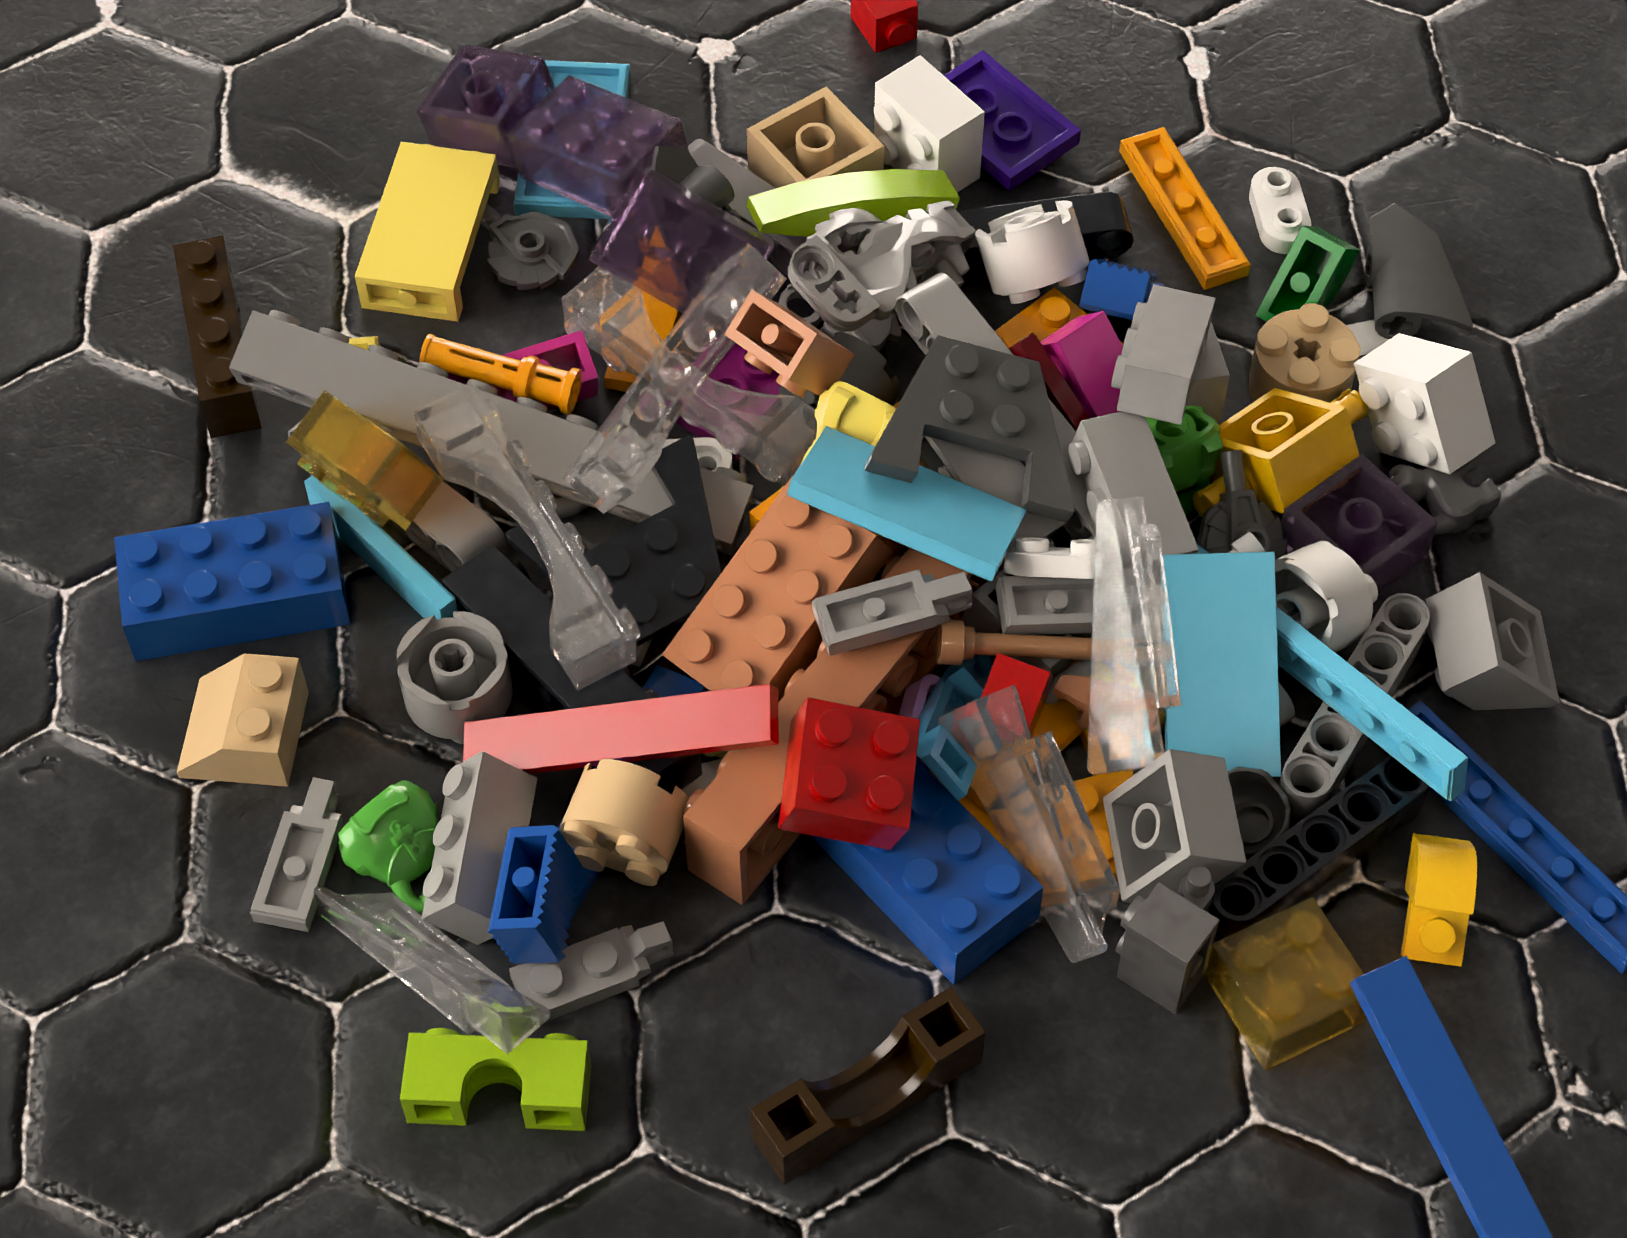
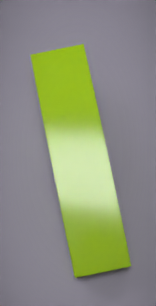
[746,169,960,237]

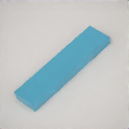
[304,471,458,620]

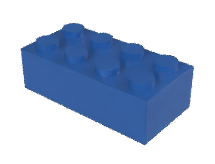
[114,502,351,661]
[810,759,1044,985]

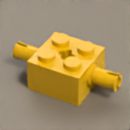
[1192,388,1368,517]

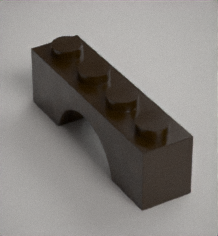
[173,235,262,438]
[750,987,986,1185]

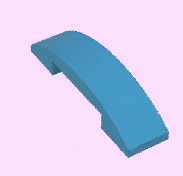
[917,655,994,801]

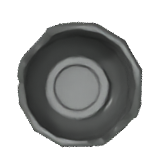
[1227,767,1291,859]

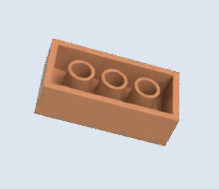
[662,476,894,703]

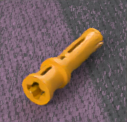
[419,334,582,415]

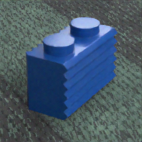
[1079,259,1164,320]
[488,825,582,964]

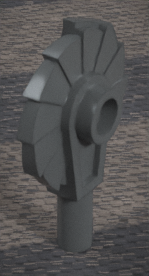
[481,204,580,290]
[1197,450,1287,559]

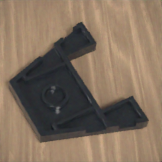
[505,434,721,651]

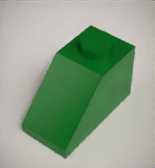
[1255,226,1361,322]

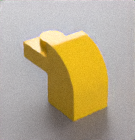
[1401,833,1477,967]

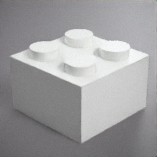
[874,55,985,192]
[1354,333,1496,474]

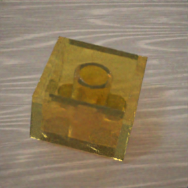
[285,390,443,531]
[1204,897,1367,1071]

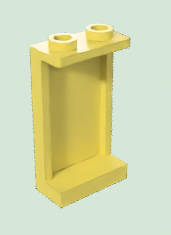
[355,142,500,322]

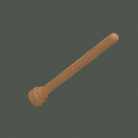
[936,620,1163,665]

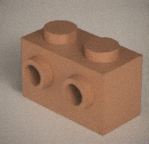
[724,289,855,398]

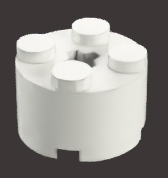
[975,201,1090,304]
[1275,541,1378,653]

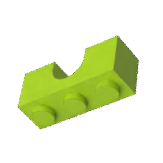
[400,1028,591,1131]

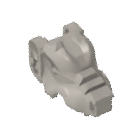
[778,200,976,351]

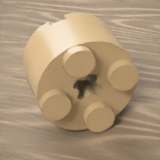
[1249,303,1361,403]
[559,759,689,886]

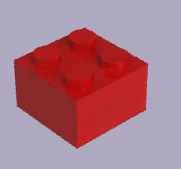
[778,697,920,850]

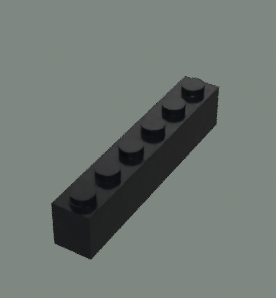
[441,545,703,795]

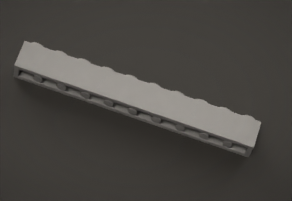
[229,310,754,556]

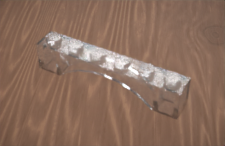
[563,243,787,514]
[562,262,817,486]
[414,383,640,691]

